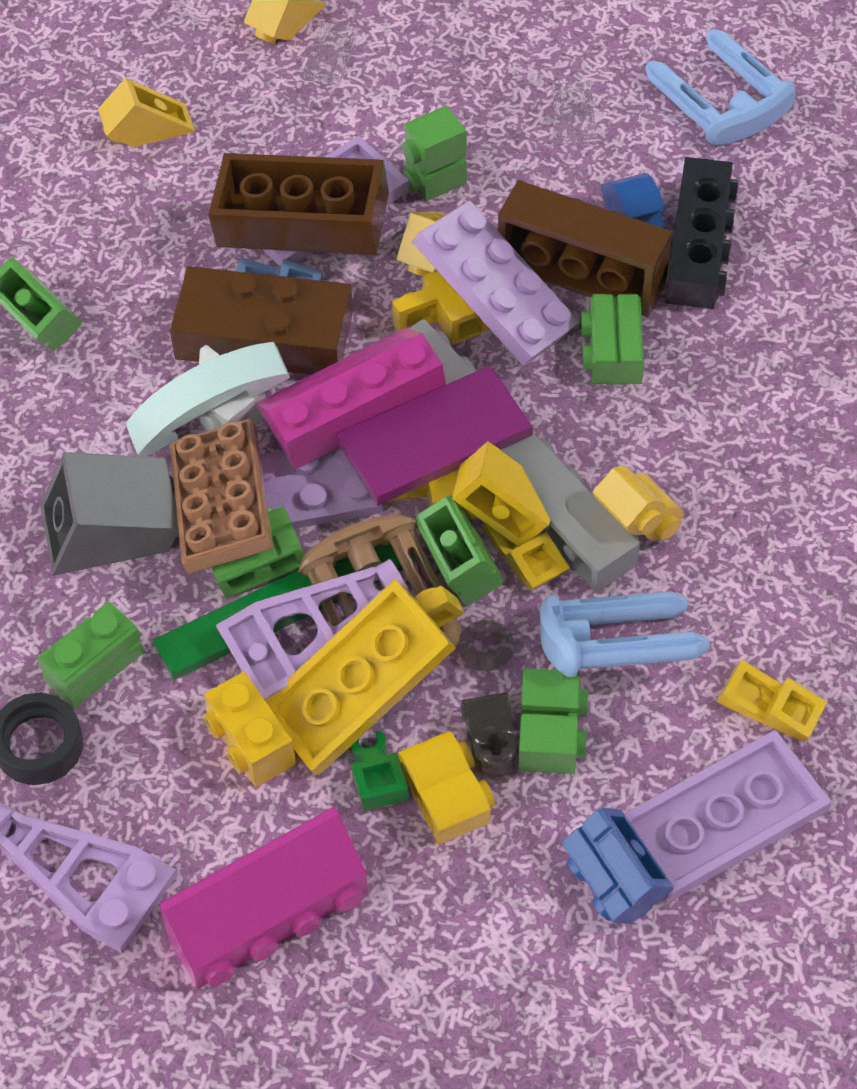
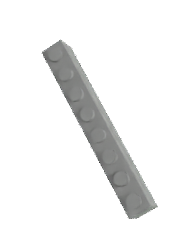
[410,319,640,593]

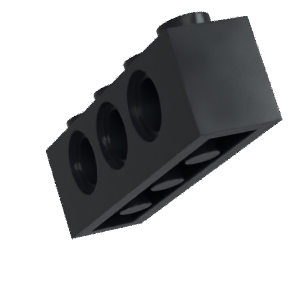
[665,157,739,309]

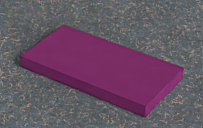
[336,365,533,506]

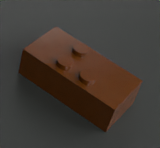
[208,153,389,255]
[498,180,672,317]
[170,266,353,375]

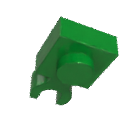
[351,730,409,811]

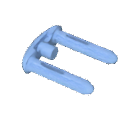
[645,29,796,145]
[540,591,710,677]

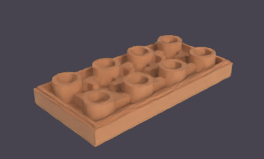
[170,418,274,574]

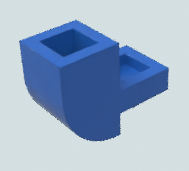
[600,173,665,229]

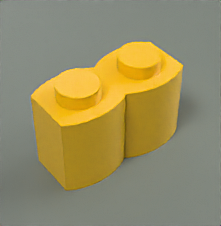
[592,466,684,541]
[398,731,495,845]

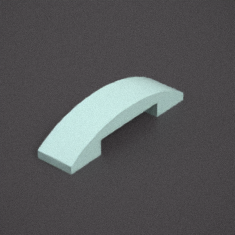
[126,342,290,457]

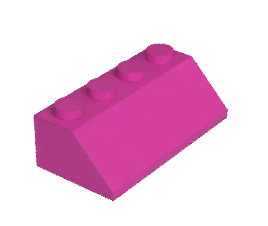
[256,327,446,470]
[159,806,368,989]

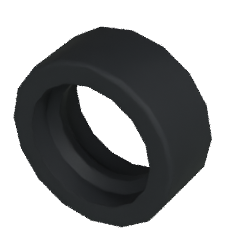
[0,692,83,785]

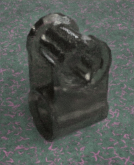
[460,692,517,785]

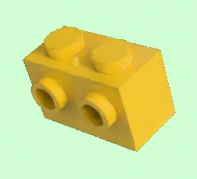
[203,671,296,788]

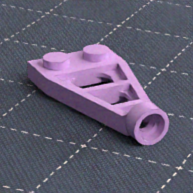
[216,559,408,700]
[0,802,177,953]

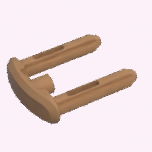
[299,514,462,647]

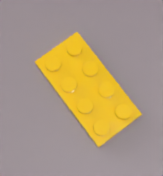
[265,579,456,775]

